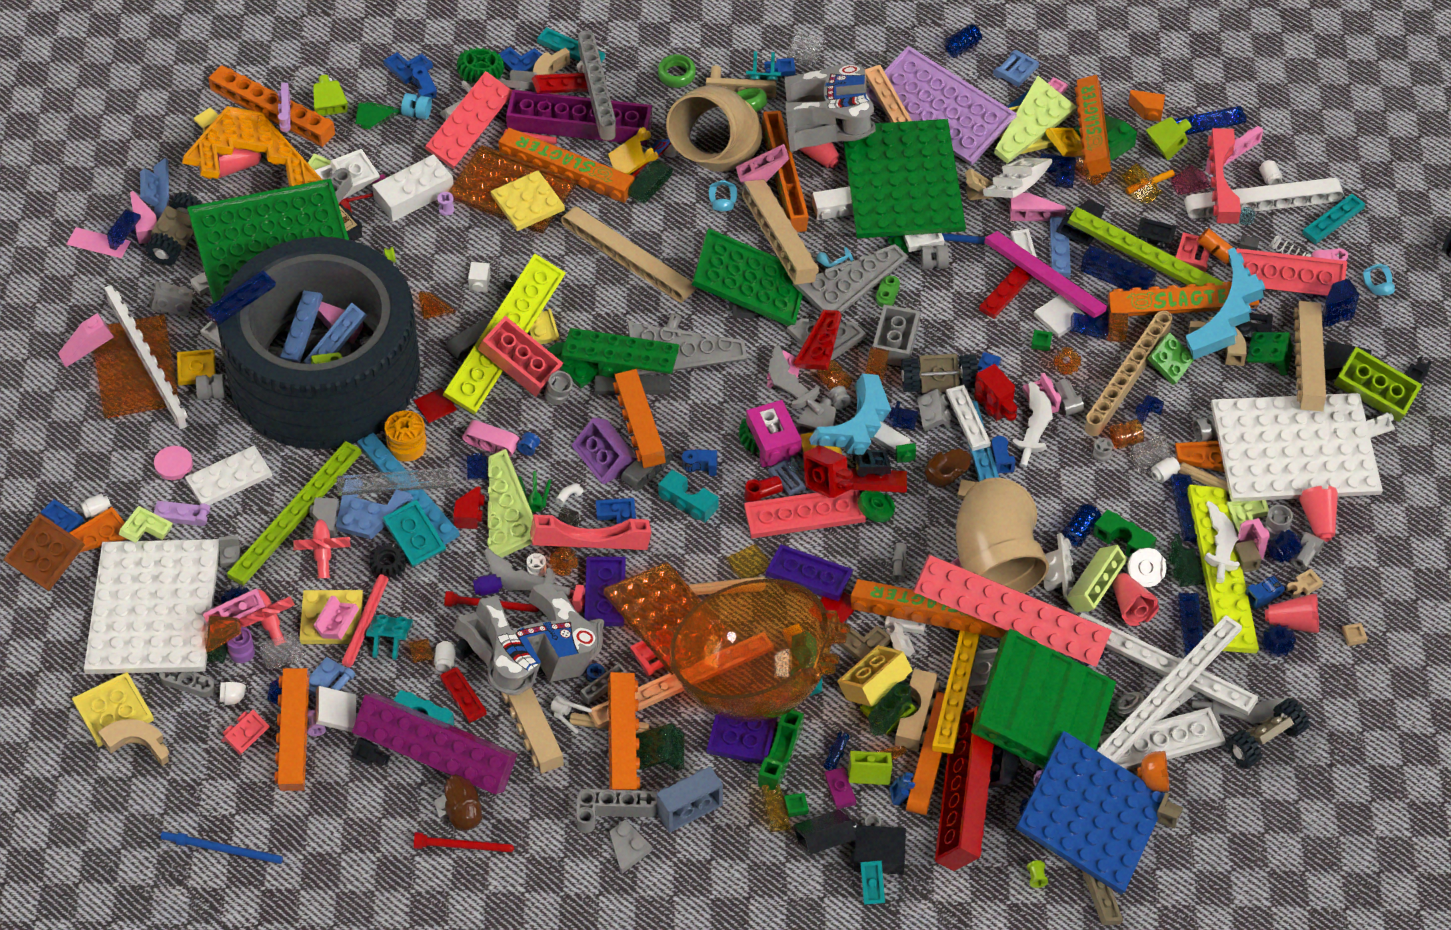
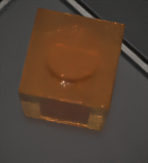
[1107,313,1128,342]

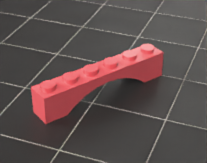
[1207,128,1241,224]
[530,515,651,550]

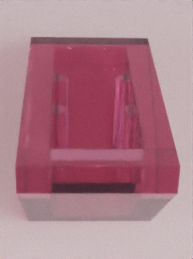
[1171,165,1211,196]

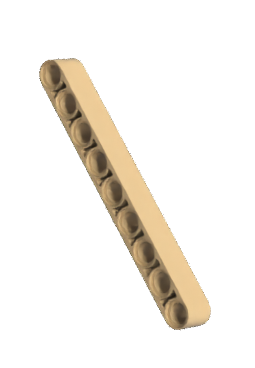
[561,206,695,303]
[1085,311,1172,436]

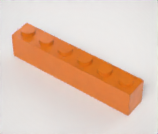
[613,369,666,468]
[275,668,309,791]
[608,672,640,790]

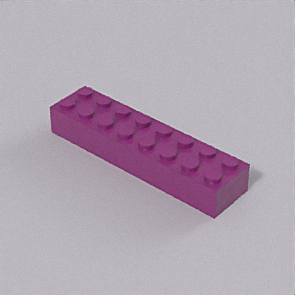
[506,90,652,145]
[352,693,518,795]

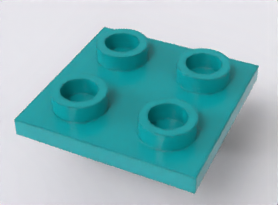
[746,51,781,83]
[366,614,413,660]

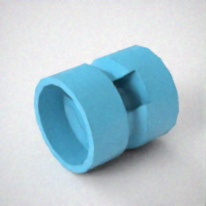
[401,93,432,120]

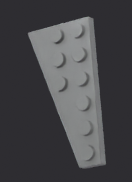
[793,244,908,314]
[627,321,747,376]

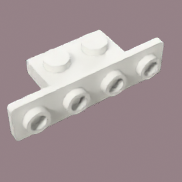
[1043,533,1075,607]

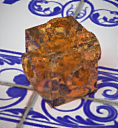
[1054,347,1081,375]
[549,546,579,576]

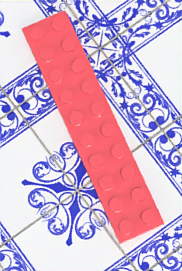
[913,554,1112,667]

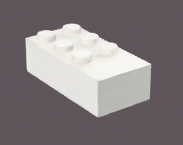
[372,154,454,222]

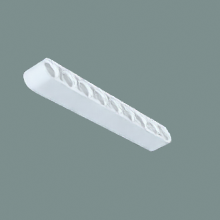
[1184,178,1344,219]

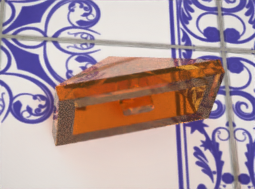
[418,291,457,320]
[204,616,242,652]

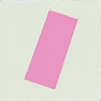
[66,227,131,258]

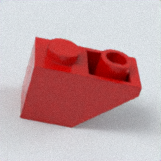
[453,486,485,529]

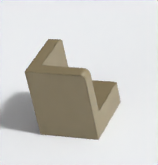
[1235,540,1262,573]
[1157,792,1183,829]

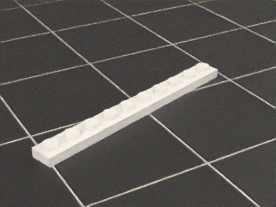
[104,285,188,429]
[1080,612,1258,716]
[1097,615,1242,763]

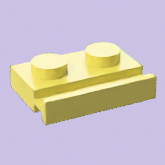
[529,309,560,344]

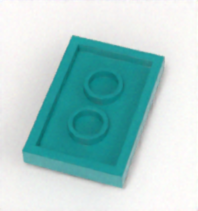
[382,500,446,568]

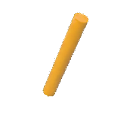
[1125,169,1175,194]

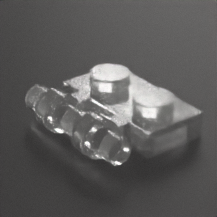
[787,31,825,67]

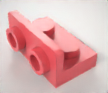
[221,709,270,755]

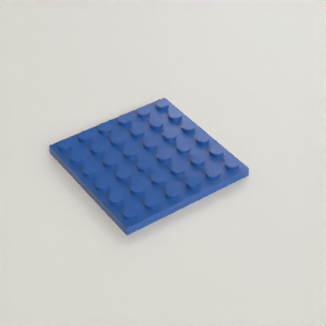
[1015,731,1165,895]

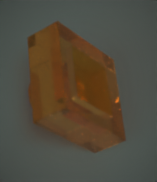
[409,638,433,663]

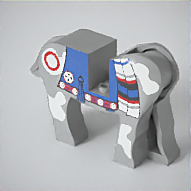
[785,64,876,152]
[454,582,604,696]

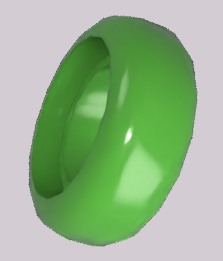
[658,54,696,88]
[736,88,767,112]

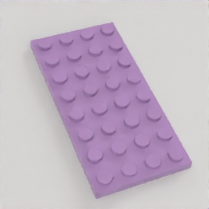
[867,46,1017,166]

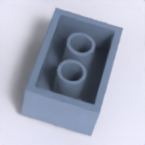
[656,766,723,833]

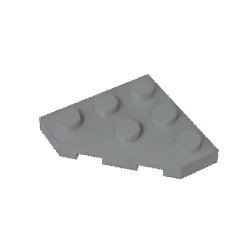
[787,318,866,361]

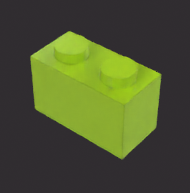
[848,751,892,785]

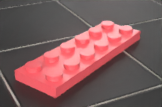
[425,71,512,169]
[1236,248,1347,298]
[744,490,866,539]

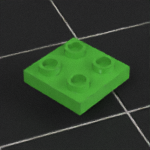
[1147,332,1194,385]

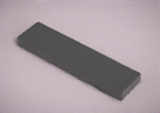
[595,375,670,395]

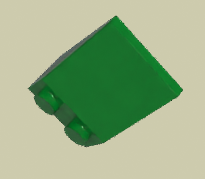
[1074,115,1137,161]

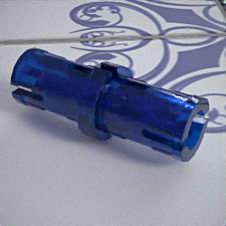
[823,731,850,771]

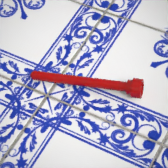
[444,591,540,613]
[414,832,514,852]

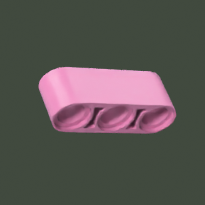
[462,420,520,457]

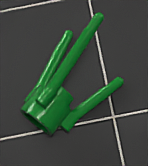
[518,471,551,512]

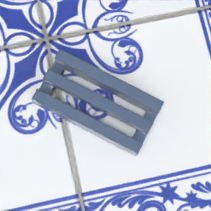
[768,461,806,497]

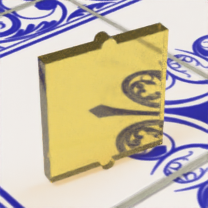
[726,544,770,579]

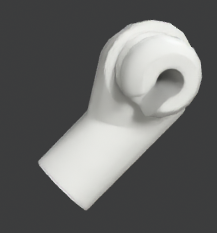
[555,483,583,505]

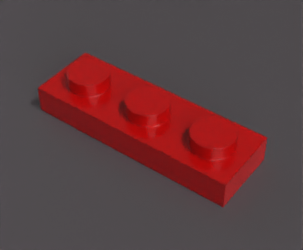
[440,667,487,723]

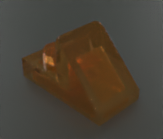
[865,346,890,385]

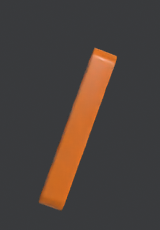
[906,692,945,816]

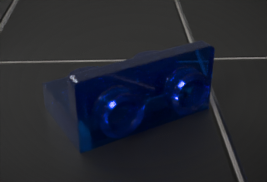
[107,209,141,250]

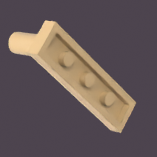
[706,65,777,98]

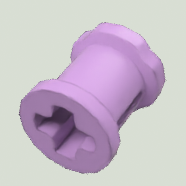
[437,192,454,216]
[307,710,326,736]

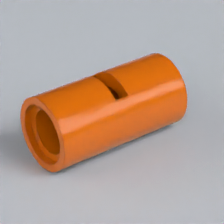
[1197,228,1234,264]

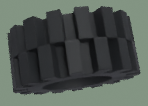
[369,543,406,581]

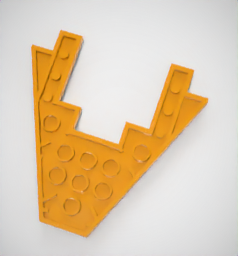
[182,106,323,187]

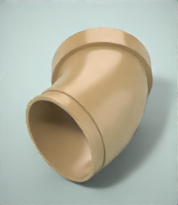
[666,85,762,172]
[956,478,1049,594]

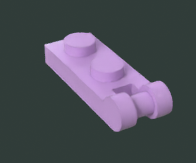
[278,83,291,132]
[154,501,211,526]

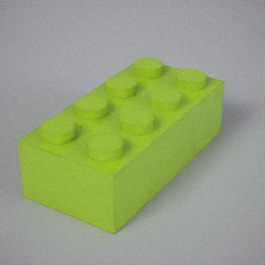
[1333,347,1422,422]

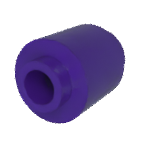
[473,574,502,596]

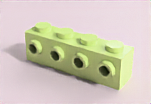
[1066,545,1127,613]

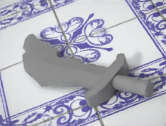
[768,345,824,415]
[485,548,571,595]
[1191,697,1292,725]

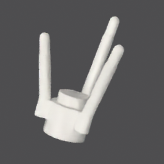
[551,696,592,734]

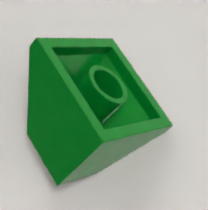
[355,102,401,130]

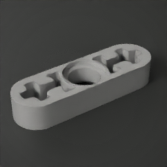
[159,672,215,698]

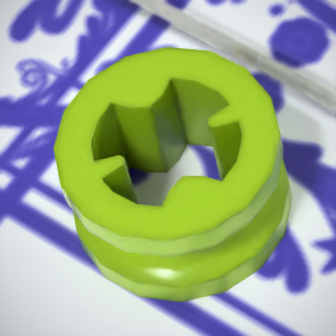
[384,247,396,263]

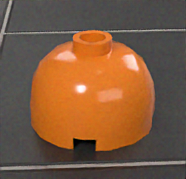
[1137,751,1169,792]

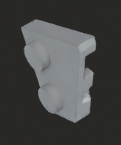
[609,820,652,874]

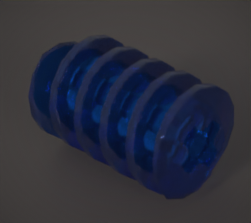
[945,24,982,58]
[1063,504,1101,547]

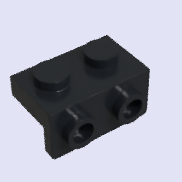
[1135,217,1177,249]

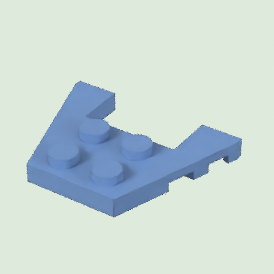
[336,477,413,539]

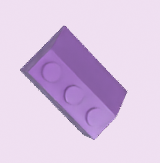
[571,417,637,484]

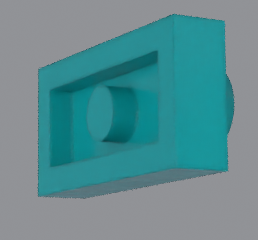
[860,860,885,905]

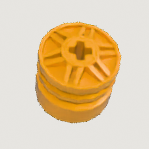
[384,410,427,462]

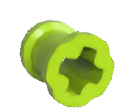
[1026,860,1048,888]

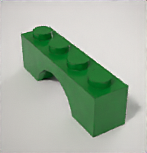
[758,708,804,792]

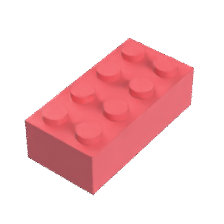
[478,316,563,397]

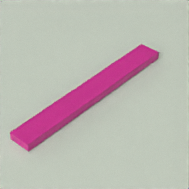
[984,231,1107,318]

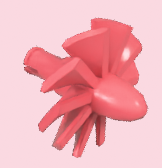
[293,519,351,578]
[238,589,295,647]

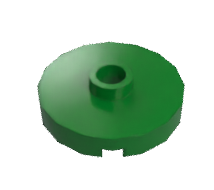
[857,491,895,522]

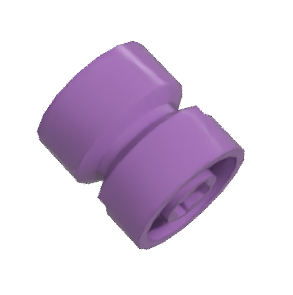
[226,626,255,663]

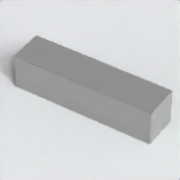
[580,663,627,705]

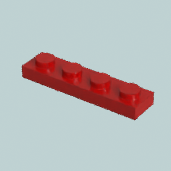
[532,73,588,94]
[979,265,1034,319]

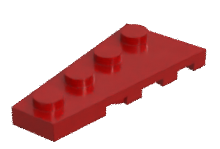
[793,310,842,370]

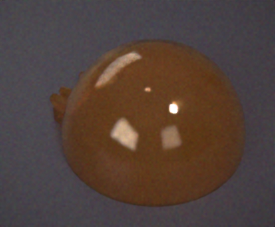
[670,579,851,722]

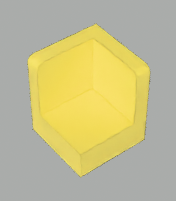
[194,108,219,133]

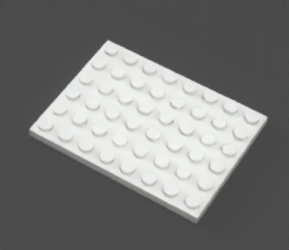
[1211,393,1383,502]
[84,539,220,674]

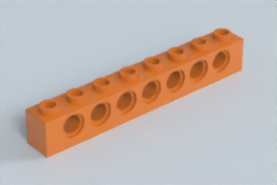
[208,65,335,147]

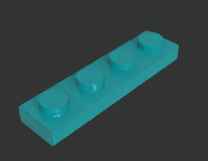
[537,27,605,63]
[1302,194,1365,245]

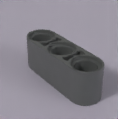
[446,318,490,361]
[621,447,673,491]

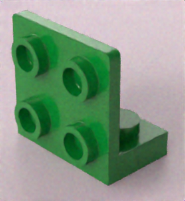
[1247,332,1294,375]

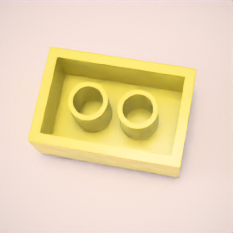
[837,645,913,707]

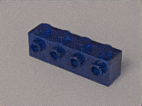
[1080,245,1157,291]

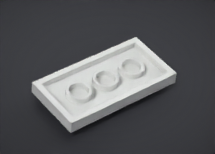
[185,445,272,505]

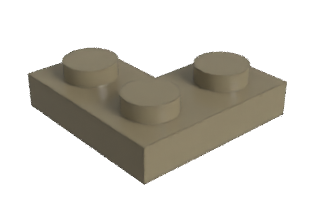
[835,626,892,661]

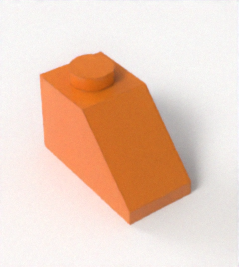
[1128,90,1165,122]

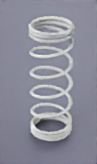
[1270,236,1311,257]

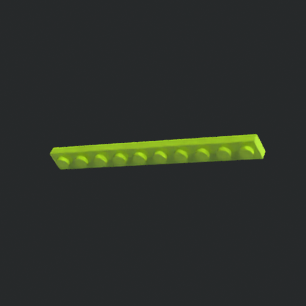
[1068,207,1224,287]
[227,441,362,586]

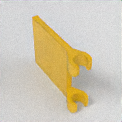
[608,127,658,174]

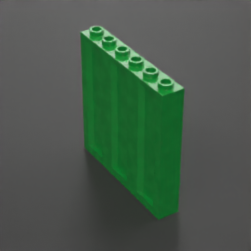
[971,629,1116,769]

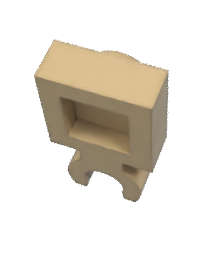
[1286,569,1323,599]

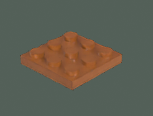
[3,513,85,592]

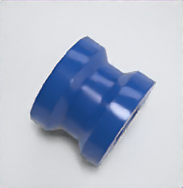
[517,432,540,456]

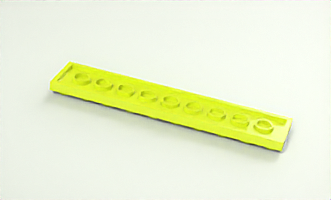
[443,254,566,415]
[1187,485,1259,654]

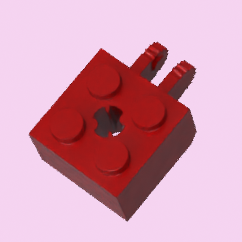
[974,364,1017,422]
[803,445,854,498]

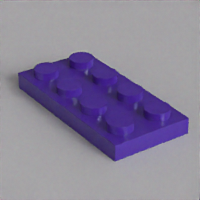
[765,544,853,601]
[585,557,626,627]

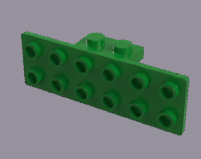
[562,328,680,378]

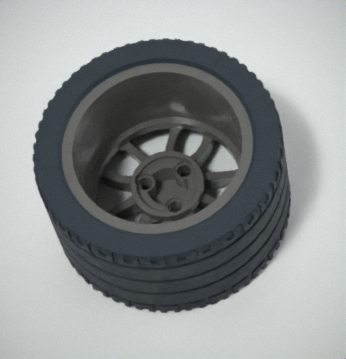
[217,237,420,450]

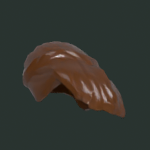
[924,448,972,488]
[444,774,482,831]

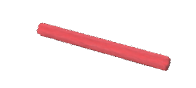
[342,574,388,668]

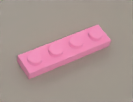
[1205,126,1263,175]

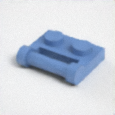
[993,50,1039,87]
[309,657,355,697]

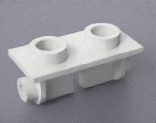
[1366,413,1395,438]

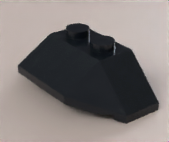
[988,744,1019,789]

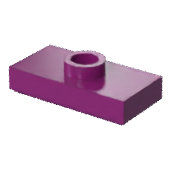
[824,767,856,810]

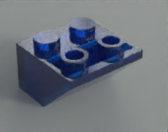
[1322,278,1360,328]

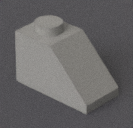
[310,497,340,538]

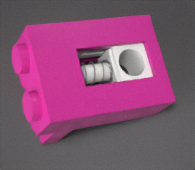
[746,400,802,468]

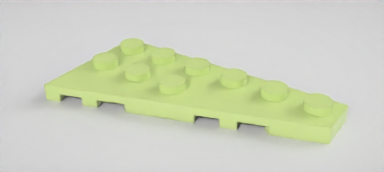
[994,76,1077,164]
[487,449,533,563]

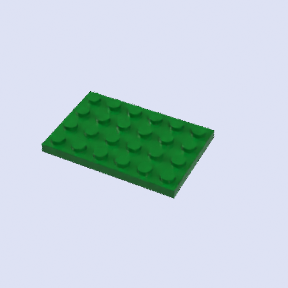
[691,228,803,326]

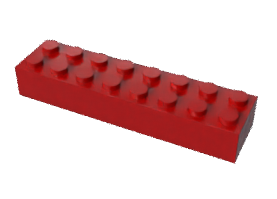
[934,706,994,871]

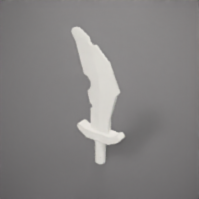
[1013,382,1053,468]
[1204,501,1240,583]

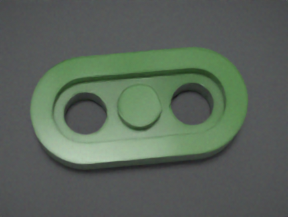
[876,275,900,308]

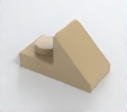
[965,168,994,200]

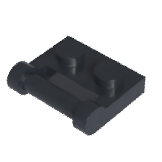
[1235,313,1273,342]
[852,450,891,477]

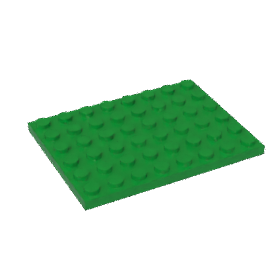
[843,119,966,239]
[187,178,349,308]

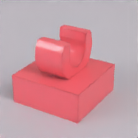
[567,585,585,613]

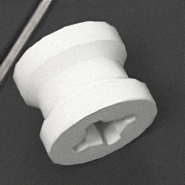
[526,553,547,577]

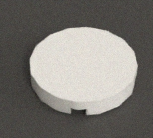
[1127,548,1167,587]

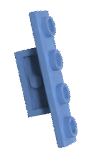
[140,158,169,221]

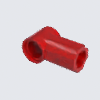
[744,475,783,502]

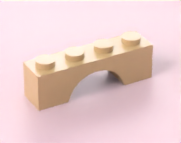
[895,669,940,751]

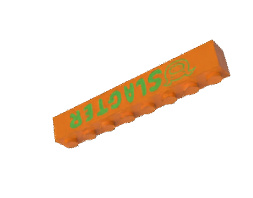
[1075,74,1112,176]
[761,111,809,232]
[498,128,635,203]
[1107,282,1259,318]
[851,579,1007,638]

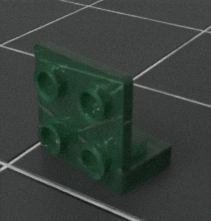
[1169,533,1204,587]
[637,723,685,771]

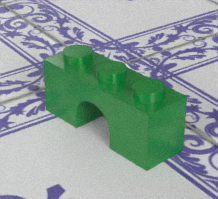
[1093,509,1157,557]

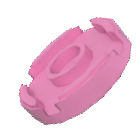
[154,446,193,480]

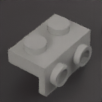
[497,70,537,91]
[151,281,193,316]
[917,389,952,431]

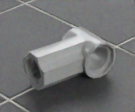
[1054,379,1084,416]
[1291,532,1325,570]

